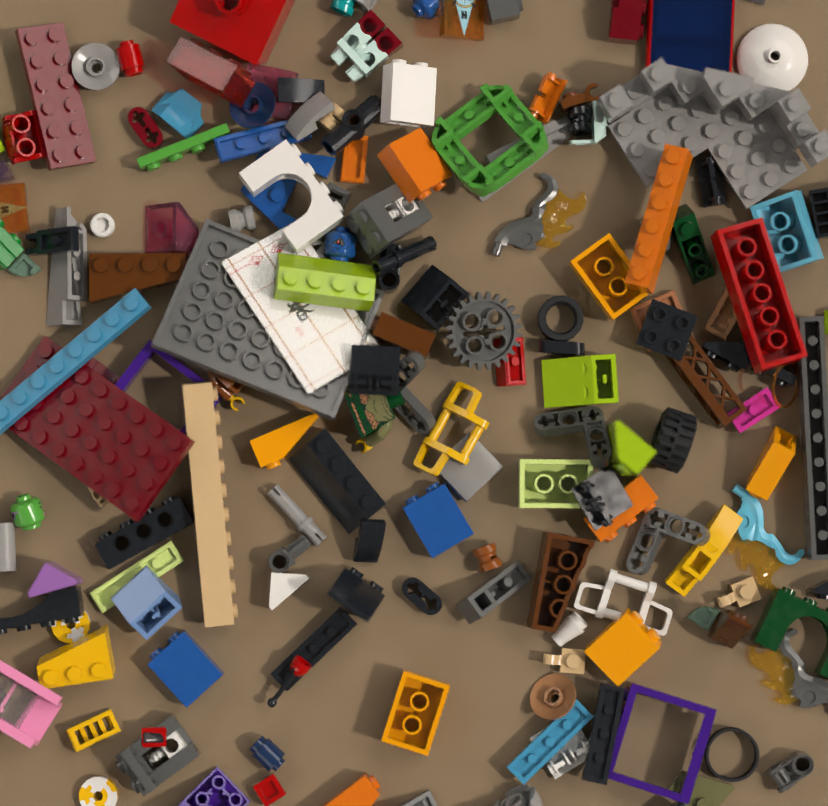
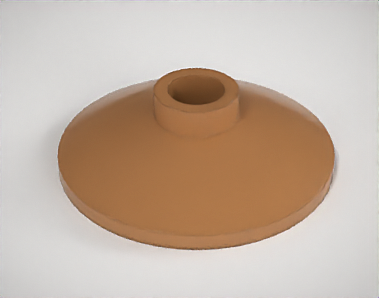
[530,673,576,720]

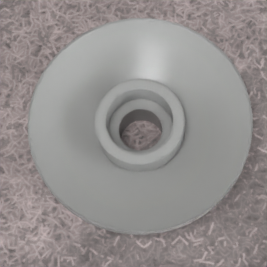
[72,43,120,91]

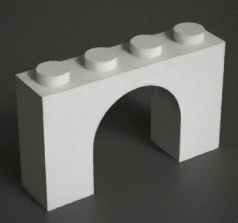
[239,140,344,255]

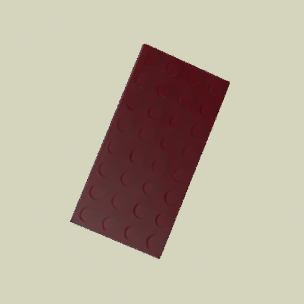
[0,336,195,522]

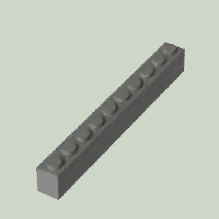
[796,316,828,560]

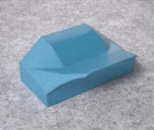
[151,88,204,139]

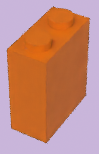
[377,127,453,203]

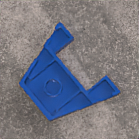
[240,151,336,230]

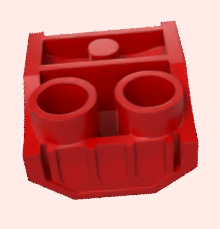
[2,110,45,165]

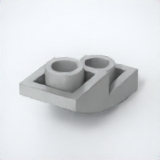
[285,91,335,141]

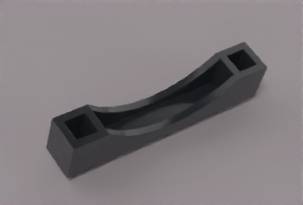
[0,586,85,634]

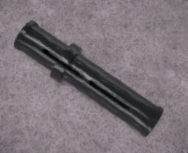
[372,236,437,275]

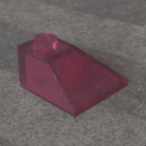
[145,202,198,254]

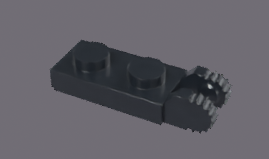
[26,226,79,256]

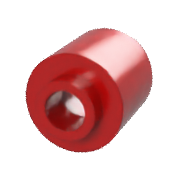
[116,40,145,77]

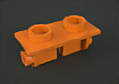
[528,72,568,124]

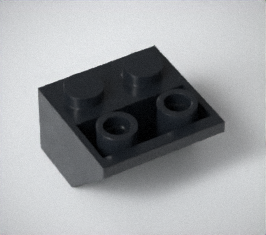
[401,265,469,332]

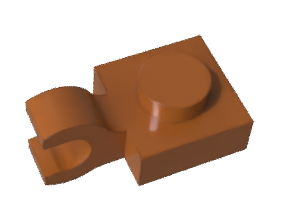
[559,83,601,113]

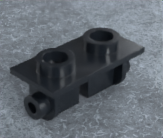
[695,156,727,208]

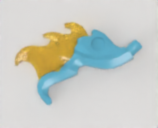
[728,483,805,590]

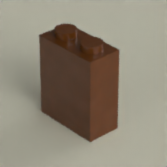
[370,312,436,360]

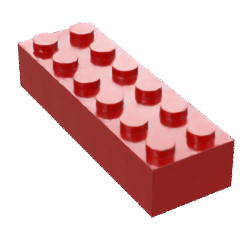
[710,217,808,374]

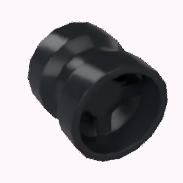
[568,106,593,136]

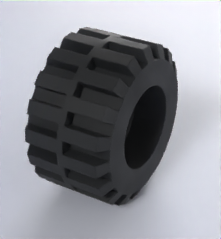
[648,407,697,473]

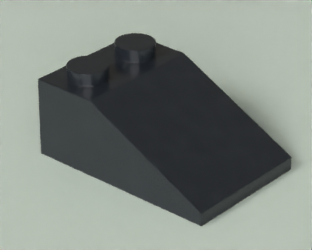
[327,567,385,623]

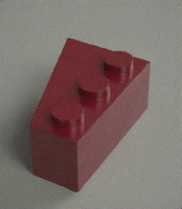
[608,0,647,45]

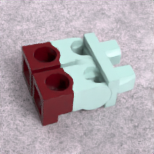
[330,9,403,83]

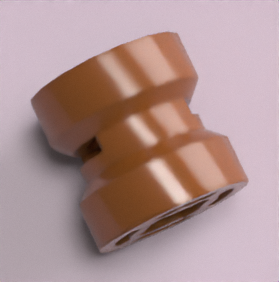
[472,542,502,573]

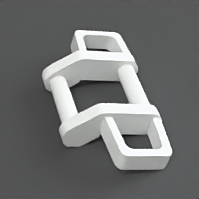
[573,569,673,636]

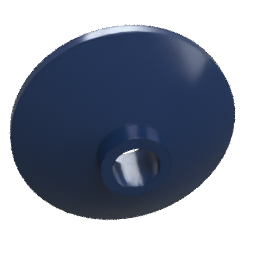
[229,81,276,128]

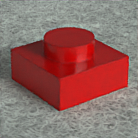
[253,773,287,806]

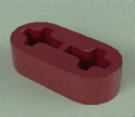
[128,107,164,149]

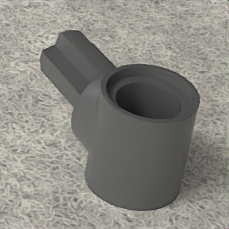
[268,535,311,573]

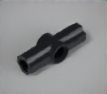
[321,95,381,155]

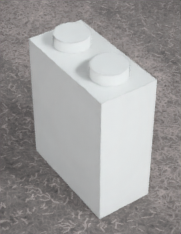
[380,59,437,128]

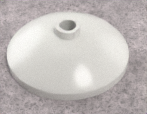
[736,24,808,91]

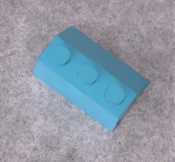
[750,190,824,273]

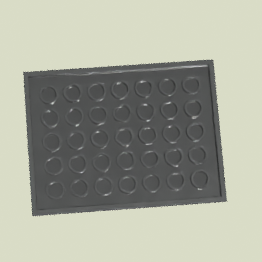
[151,219,385,421]

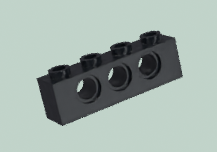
[94,495,195,570]

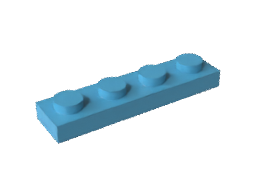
[506,699,593,785]

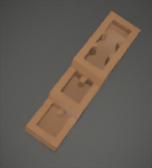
[704,287,737,340]

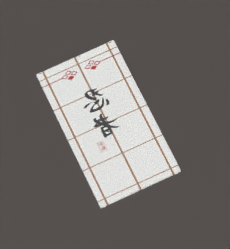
[222,223,379,394]

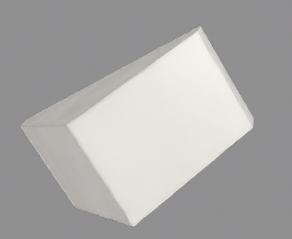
[269,572,310,610]

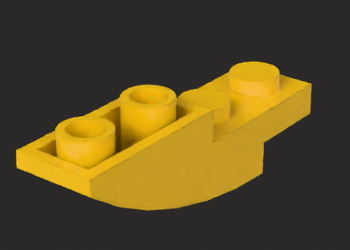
[665,504,743,597]

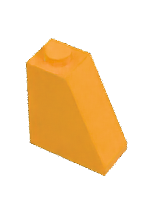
[746,426,797,500]

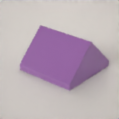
[28,561,83,598]

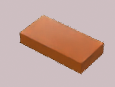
[340,136,369,185]

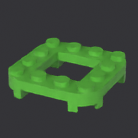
[431,83,549,197]

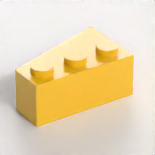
[36,624,116,689]

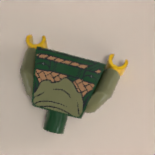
[343,384,405,454]

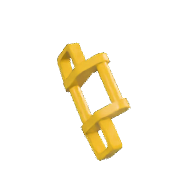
[413,381,490,477]

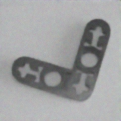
[394,351,436,434]
[534,406,611,468]
[626,507,710,575]

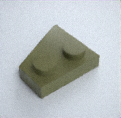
[667,770,735,806]

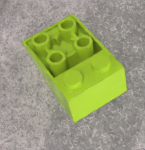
[541,354,619,408]

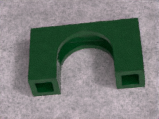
[750,586,828,679]

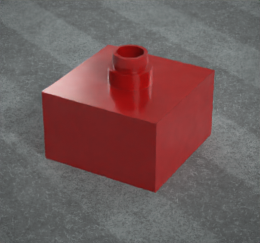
[169,0,295,66]

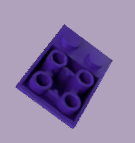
[177,767,251,806]

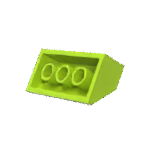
[273,253,376,312]
[606,420,656,476]

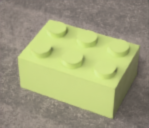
[518,459,593,508]

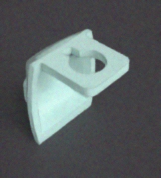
[569,101,608,145]

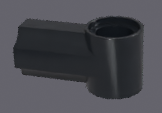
[378,244,402,294]

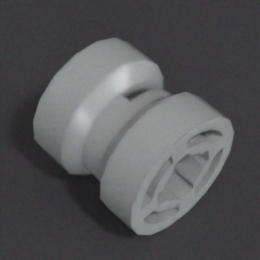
[228,205,257,232]

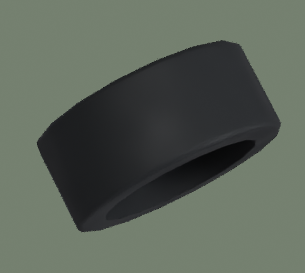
[537,296,584,341]

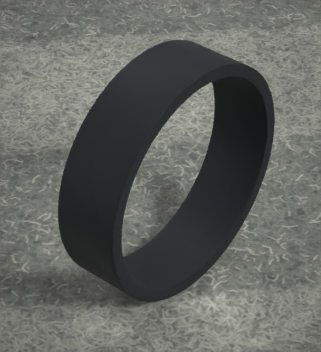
[704,727,759,782]

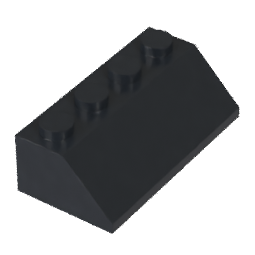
[289,429,386,534]

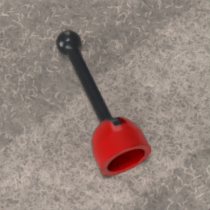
[267,655,312,707]

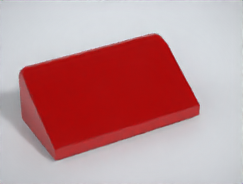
[494,337,526,387]

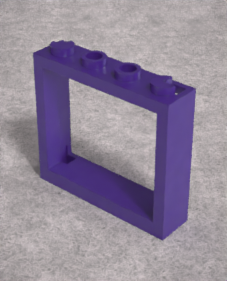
[115,340,221,435]
[608,683,717,804]

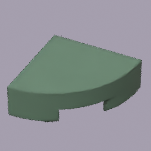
[7,252,42,277]
[687,606,720,631]

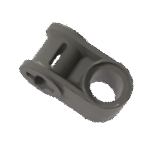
[765,751,814,793]

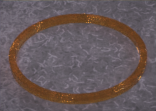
[771,363,798,408]

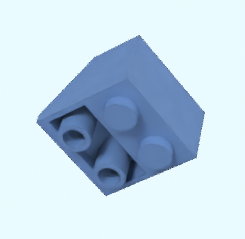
[111,565,182,640]

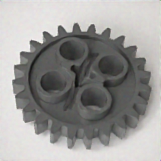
[444,291,523,370]

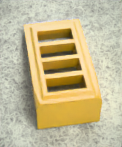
[66,709,121,753]

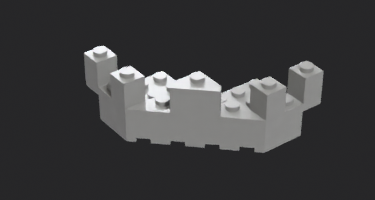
[597,58,828,210]

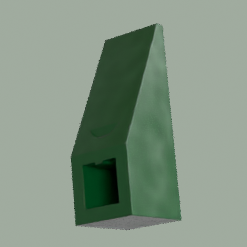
[672,204,715,284]

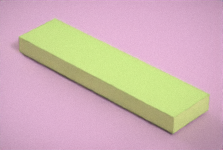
[90,540,185,613]

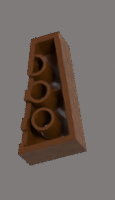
[89,253,189,304]
[526,532,595,633]

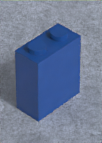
[403,482,474,558]
[147,630,224,708]

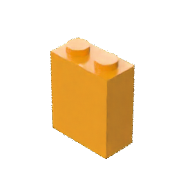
[584,608,662,686]

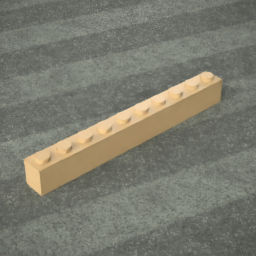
[182,381,238,628]

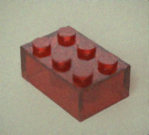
[166,37,255,108]

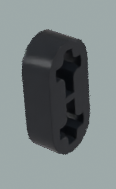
[539,340,585,356]
[402,577,442,615]

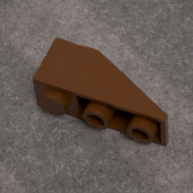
[707,609,752,649]

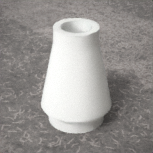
[552,612,588,647]

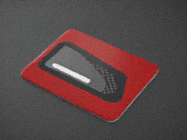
[142,727,167,747]

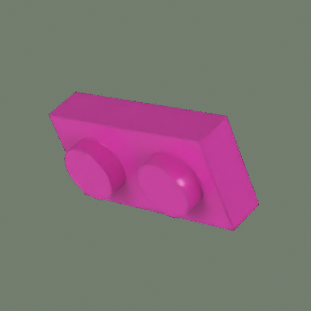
[727,387,780,434]

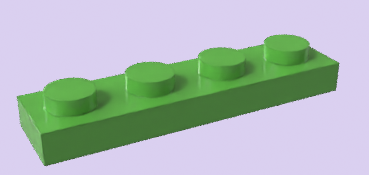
[137,123,231,172]

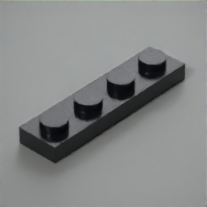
[271,607,357,691]
[581,683,625,785]

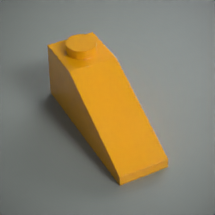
[250,413,319,470]

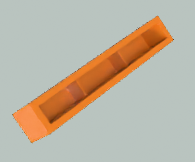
[625,144,693,295]

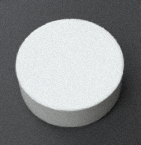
[90,213,115,238]

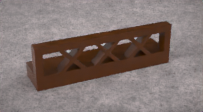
[664,335,747,429]

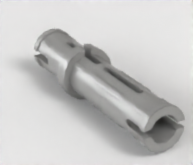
[267,484,328,547]

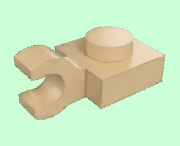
[716,576,762,608]
[543,647,586,674]

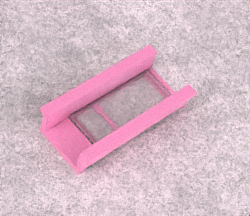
[0,660,63,749]

